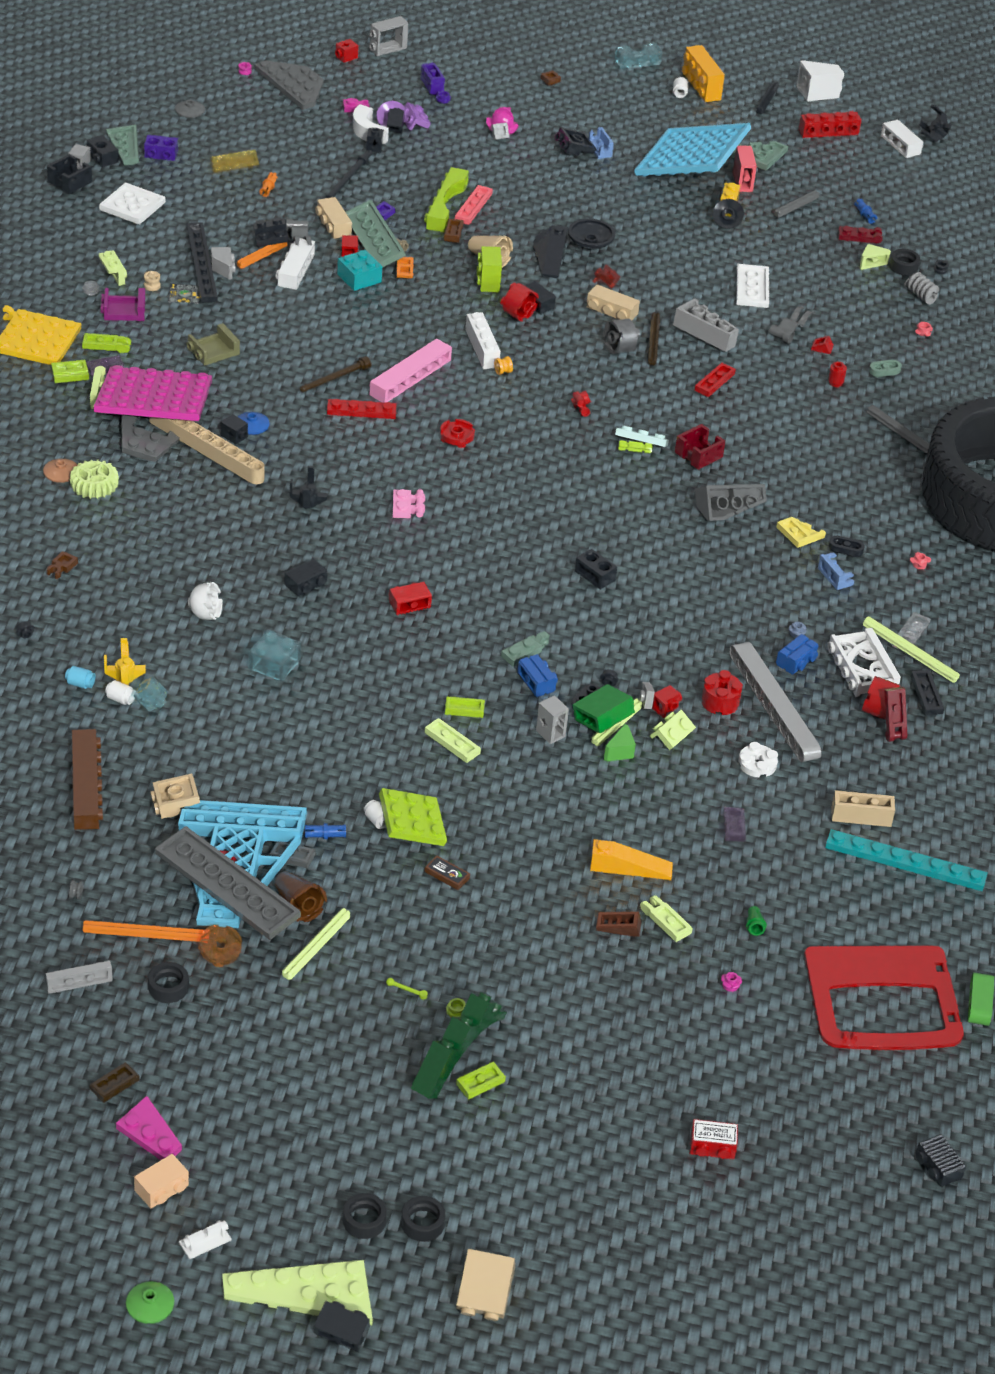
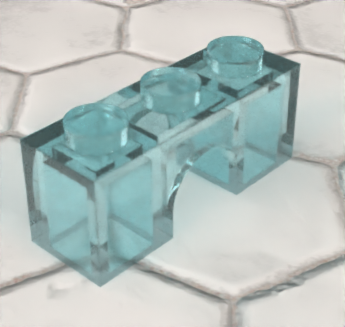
[615,43,662,69]

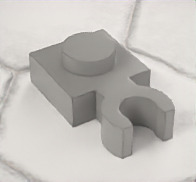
[639,682,655,709]

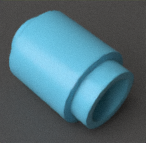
[65,666,96,689]

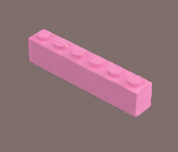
[370,339,452,403]

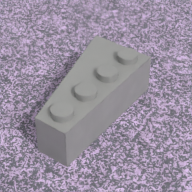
[673,298,739,352]

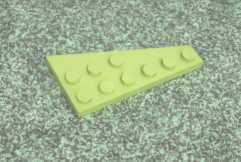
[222,1260,373,1325]

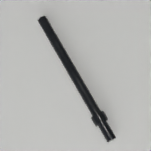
[326,150,373,198]

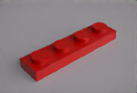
[327,399,397,419]

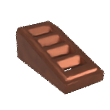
[596,912,641,937]

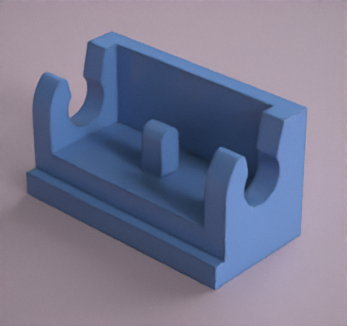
[589,127,614,159]
[818,553,854,590]

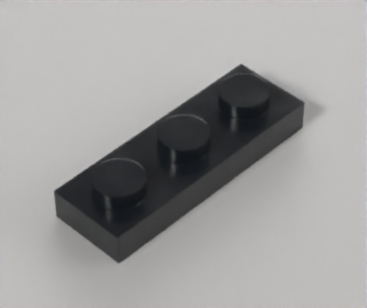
[910,670,944,715]

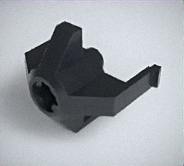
[919,104,952,142]
[289,466,328,509]

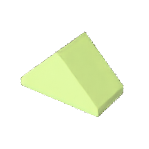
[860,244,891,270]

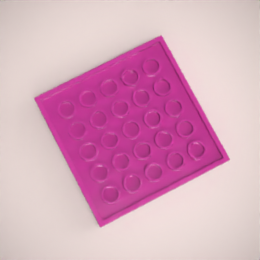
[94,365,212,421]

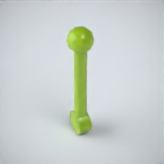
[386,978,428,1000]

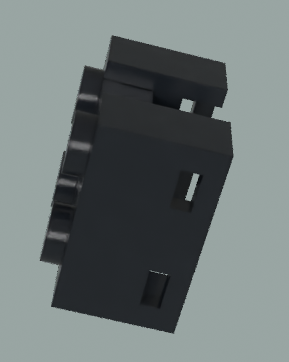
[47,154,92,194]

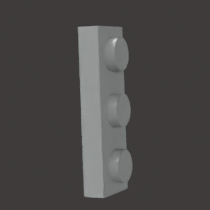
[46,961,112,994]

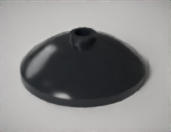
[568,218,616,249]

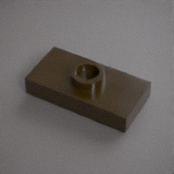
[90,1062,139,1103]

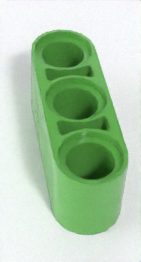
[968,972,994,1026]

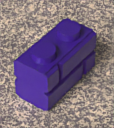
[421,63,445,95]

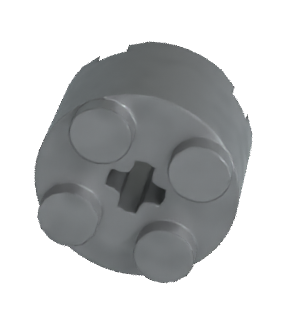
[603,319,640,354]

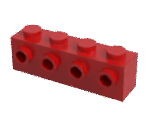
[798,111,862,138]

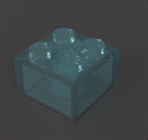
[249,630,301,682]

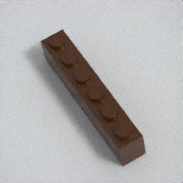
[72,729,103,830]

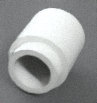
[673,77,688,98]
[105,680,136,705]
[364,800,386,829]

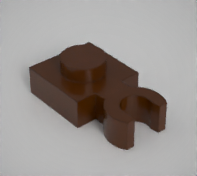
[47,551,78,579]

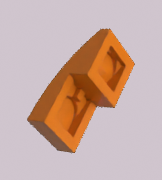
[397,257,413,278]

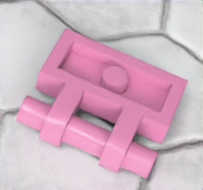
[393,489,425,518]

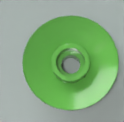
[126,1282,174,1324]

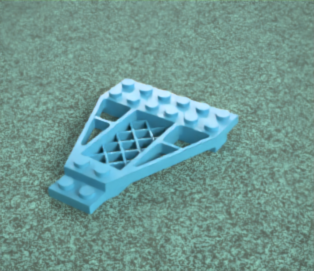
[178,800,307,928]

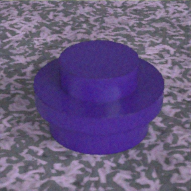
[436,91,451,104]

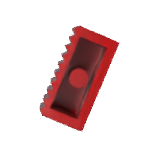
[389,582,432,615]

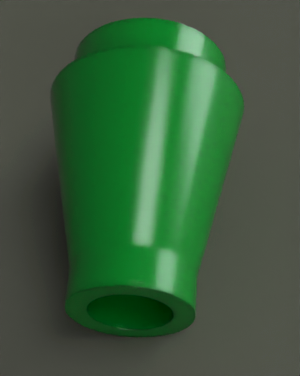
[746,906,767,936]

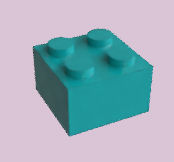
[337,250,382,291]

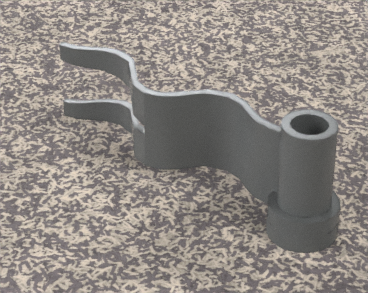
[285,219,312,245]
[769,306,816,344]

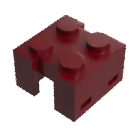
[675,424,726,470]

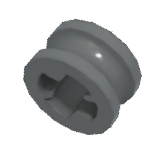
[69,880,84,900]

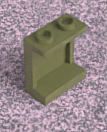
[186,323,240,366]

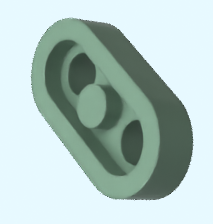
[869,360,902,377]

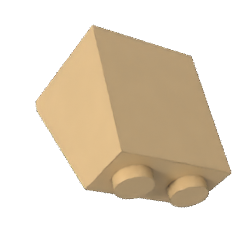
[457,1249,515,1321]

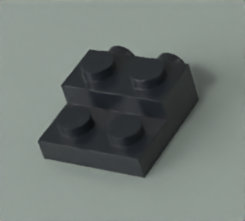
[555,127,596,156]
[253,217,289,247]

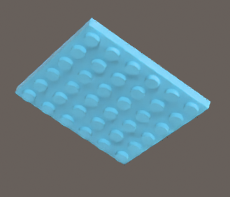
[634,123,751,177]

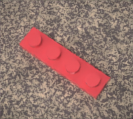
[455,185,493,225]

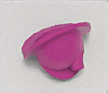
[486,107,519,135]

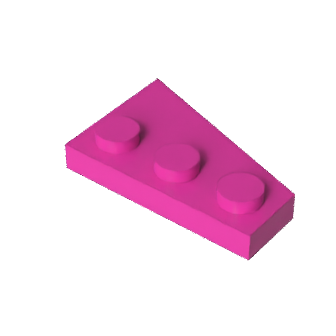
[116,1096,182,1160]

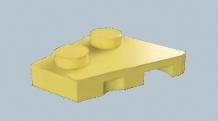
[776,517,826,548]

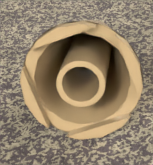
[468,235,513,267]

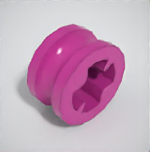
[238,62,252,75]

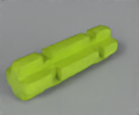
[618,440,652,453]

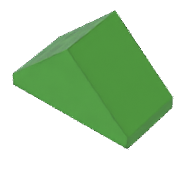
[604,724,636,761]

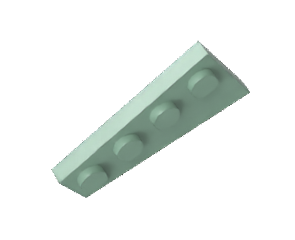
[106,125,139,165]

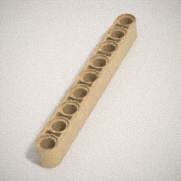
[149,417,265,484]

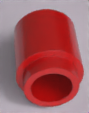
[828,362,847,387]

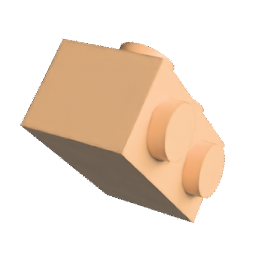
[134,1154,189,1208]

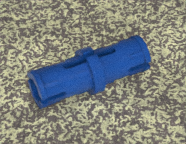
[854,199,877,224]
[305,823,346,839]

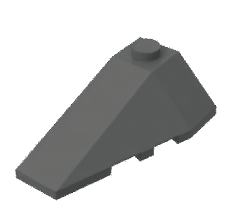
[695,484,767,521]

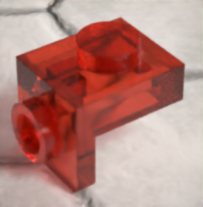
[593,264,621,288]

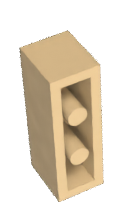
[315,197,352,239]
[586,285,640,321]
[831,790,895,827]

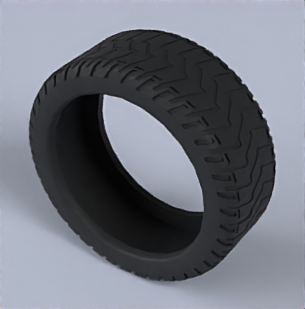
[922,396,995,552]

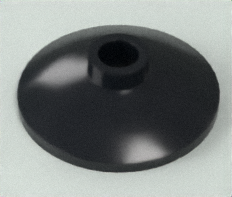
[713,199,744,229]

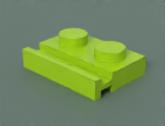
[51,360,89,383]

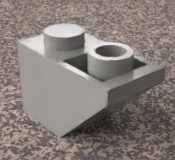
[211,247,235,279]

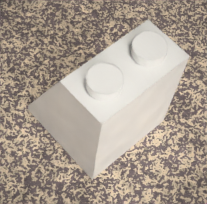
[796,61,844,101]

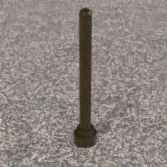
[300,356,371,392]

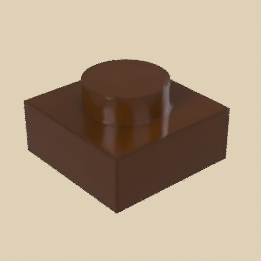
[541,70,561,85]

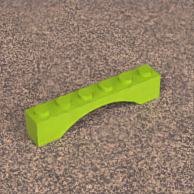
[424,167,469,233]

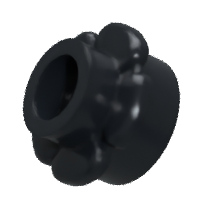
[16,621,35,638]
[600,669,618,686]

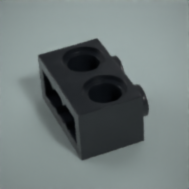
[575,548,617,590]

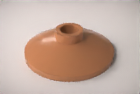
[43,459,77,483]

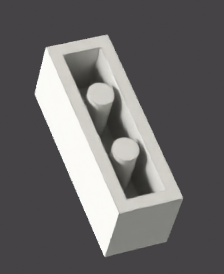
[881,120,923,158]

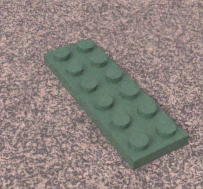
[346,200,406,267]

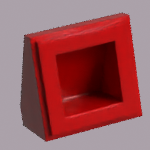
[811,336,834,354]

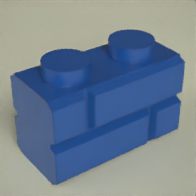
[776,634,818,675]
[517,654,558,697]

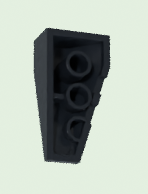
[533,225,568,279]

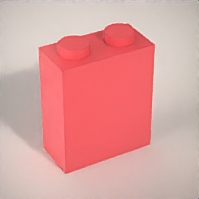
[733,146,757,192]

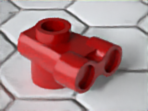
[571,390,591,417]

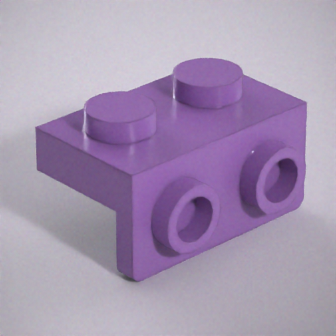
[405,102,431,130]

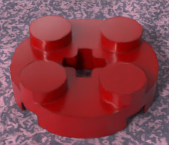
[440,419,475,448]

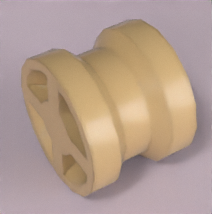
[144,271,160,291]

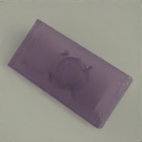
[86,355,124,376]
[723,807,746,842]

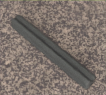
[774,190,819,218]

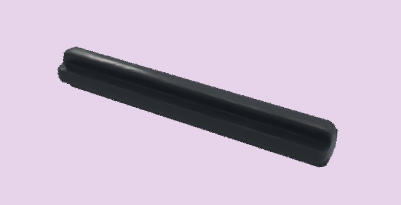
[756,81,779,114]

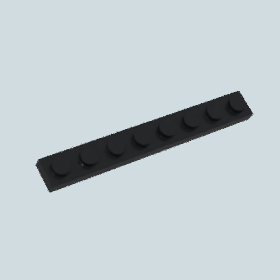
[187,222,218,303]

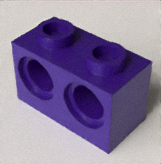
[144,135,178,161]

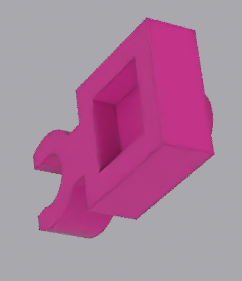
[343,98,369,112]

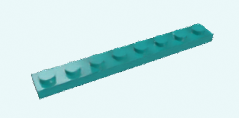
[825,829,988,892]

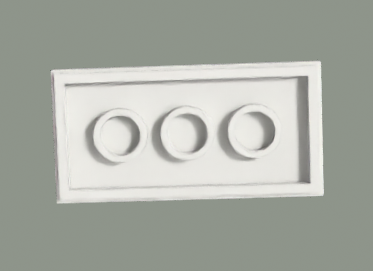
[736,264,769,308]

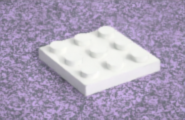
[99,183,166,224]

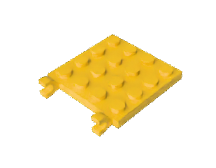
[0,305,81,365]

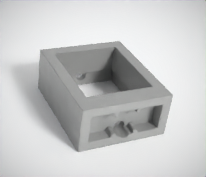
[369,16,408,56]

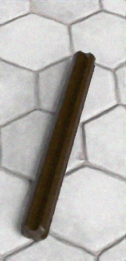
[648,312,660,365]

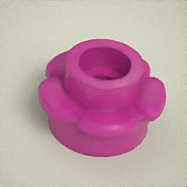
[721,972,742,992]

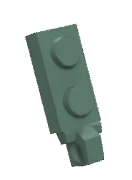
[501,631,550,667]

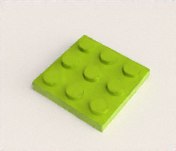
[379,788,447,846]

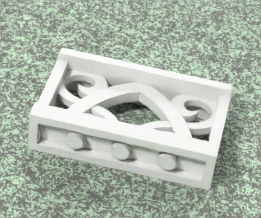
[827,628,901,697]

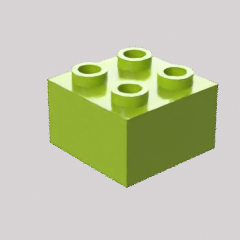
[477,246,502,292]

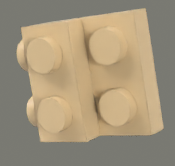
[150,774,200,819]

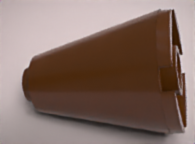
[274,871,327,922]

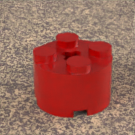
[500,282,539,322]
[702,670,743,715]
[862,676,900,720]

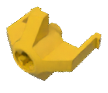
[104,638,146,685]

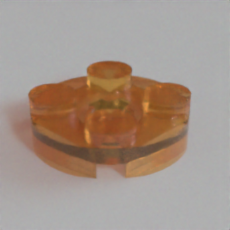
[198,925,242,967]

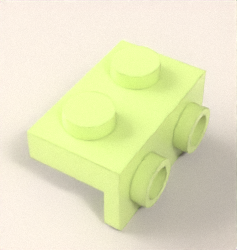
[99,251,127,286]
[650,710,696,750]

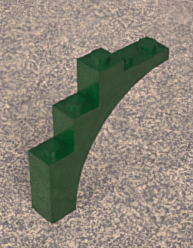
[411,991,507,1099]

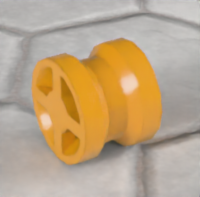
[494,356,513,375]

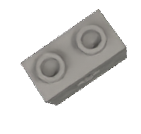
[536,695,569,744]

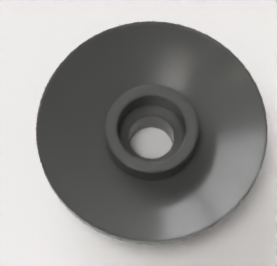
[175,100,205,118]

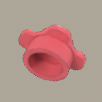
[915,322,933,336]
[910,552,931,569]

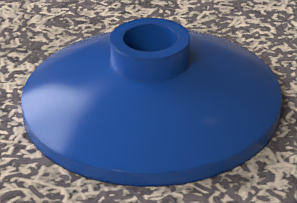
[238,412,270,435]

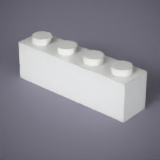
[276,238,315,290]
[466,312,500,369]

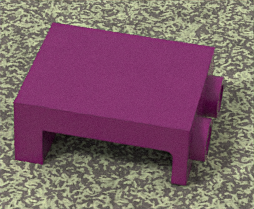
[101,288,146,321]

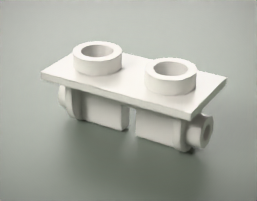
[179,1220,232,1259]

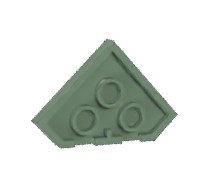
[730,141,788,170]

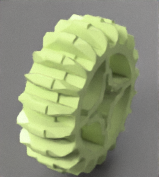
[70,459,119,499]

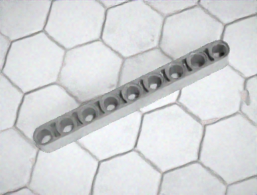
[730,642,821,762]

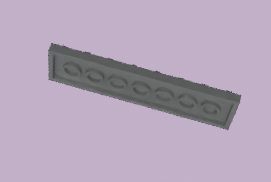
[155,826,301,940]

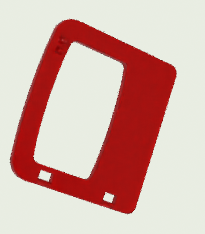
[804,946,964,1050]

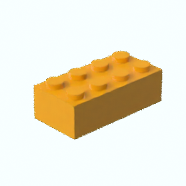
[682,45,725,102]

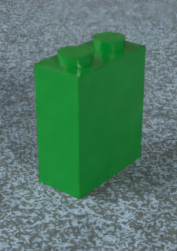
[572,684,635,733]

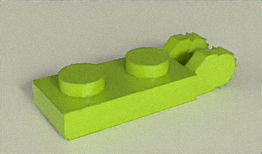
[82,333,132,353]

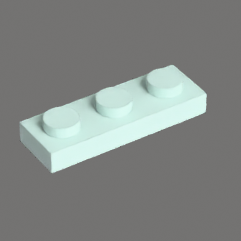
[615,425,669,447]

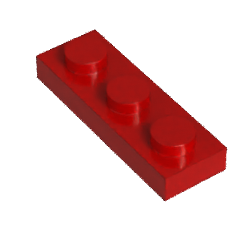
[694,363,736,397]

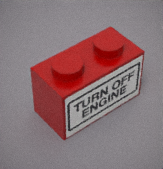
[690,1119,738,1159]

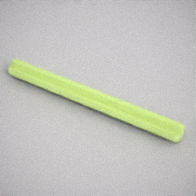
[863,616,960,683]

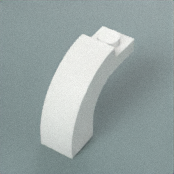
[353,104,389,144]

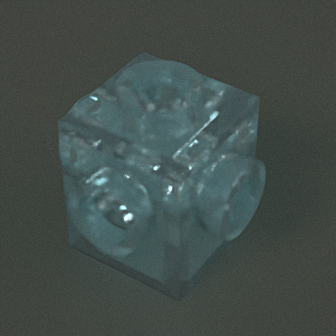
[134,676,169,712]

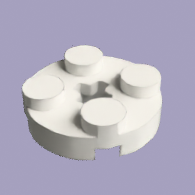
[738,742,778,777]

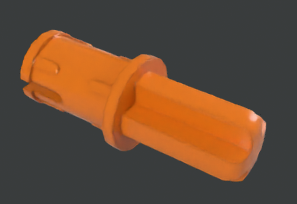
[259,172,278,197]

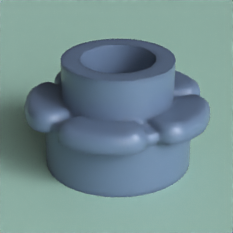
[789,622,807,638]

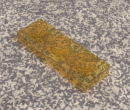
[210,149,259,173]

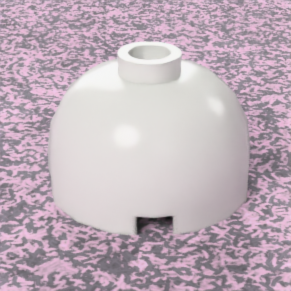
[188,582,222,620]

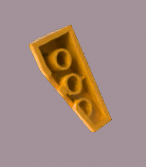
[590,839,673,880]

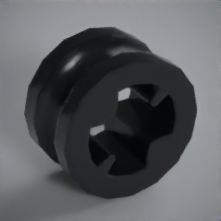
[934,260,949,274]

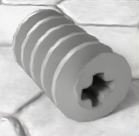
[905,272,939,304]

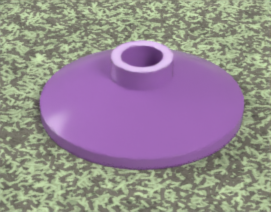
[377,101,407,127]

